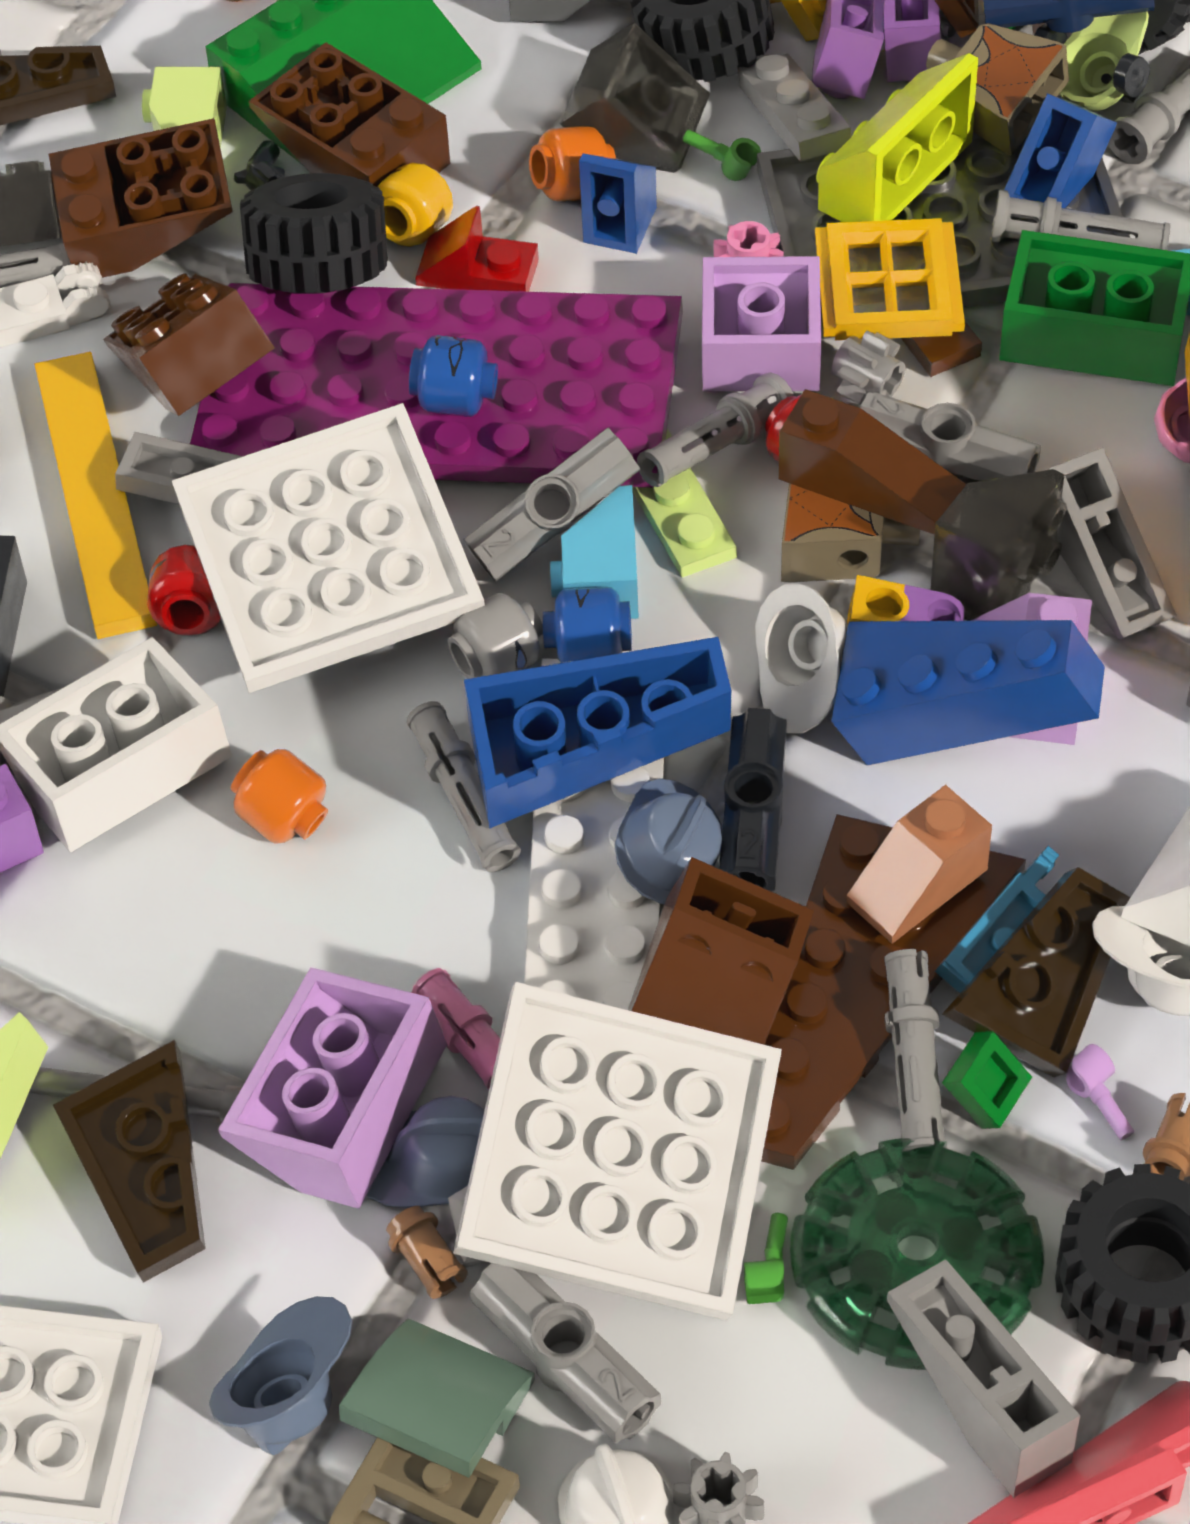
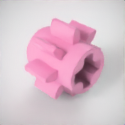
[713,221,784,257]

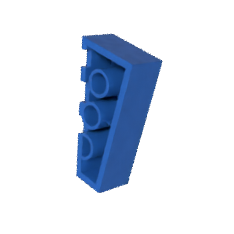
[831,620,1105,765]
[464,637,732,829]

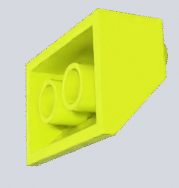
[816,53,978,222]

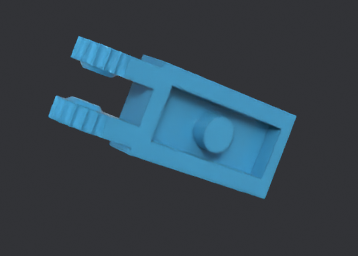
[935,846,1059,993]

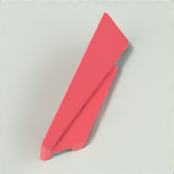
[968,1381,1190,1524]

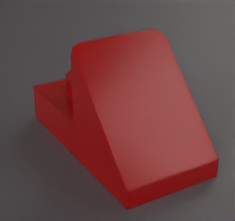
[415,206,539,292]

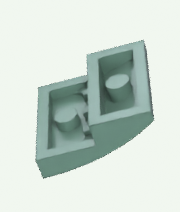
[339,1318,535,1478]

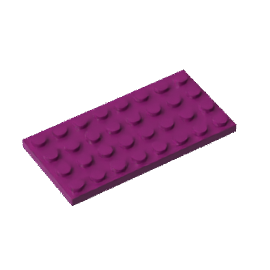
[190,283,683,488]

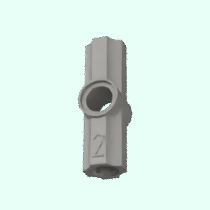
[860,392,1041,494]
[463,428,640,582]
[470,1263,661,1443]

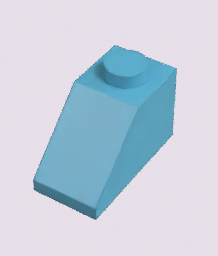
[550,485,639,619]

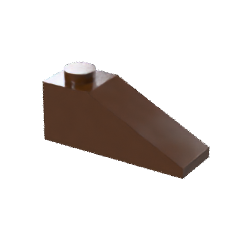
[778,389,972,539]

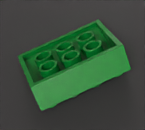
[205,0,482,165]

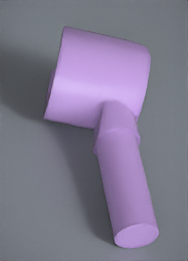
[1066,1044,1134,1140]

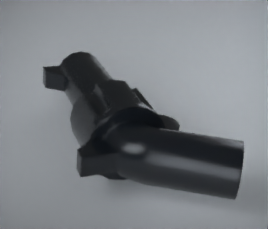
[234,140,285,190]

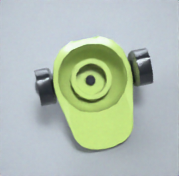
[1034,12,1150,111]

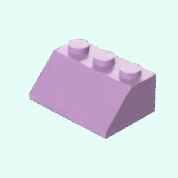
[218,967,447,1209]

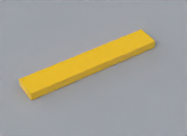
[34,351,157,639]

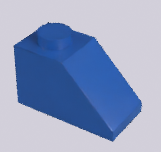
[1004,93,1117,208]
[579,153,657,254]

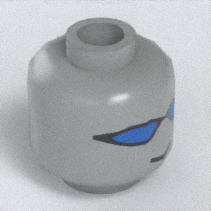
[447,593,543,679]

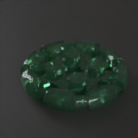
[789,1138,1045,1370]

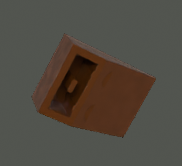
[249,42,451,187]
[48,118,233,278]
[103,273,275,416]
[628,857,814,1045]

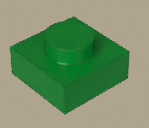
[942,1031,1032,1129]

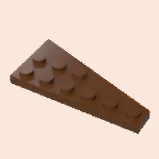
[761,814,1026,1170]

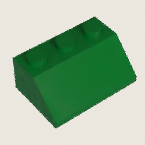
[999,230,1190,386]

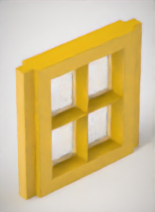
[815,218,965,341]

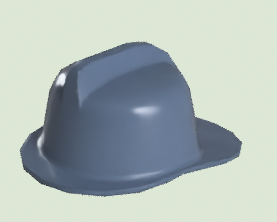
[614,778,722,904]
[367,1096,485,1208]
[209,1296,352,1455]

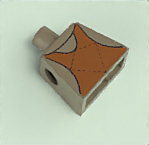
[926,23,1069,156]
[781,483,920,582]

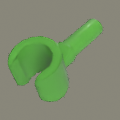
[683,129,761,181]
[744,1213,788,1304]

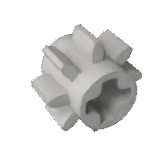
[832,330,905,405]
[673,1452,764,1524]

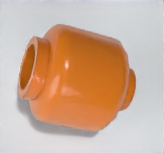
[529,126,616,202]
[230,749,328,844]

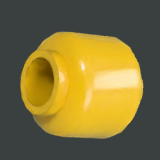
[377,162,453,247]

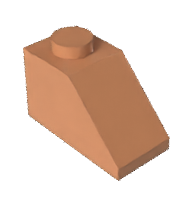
[846,784,992,944]

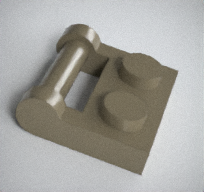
[329,1437,520,1524]

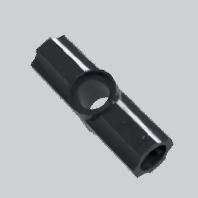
[719,708,787,891]

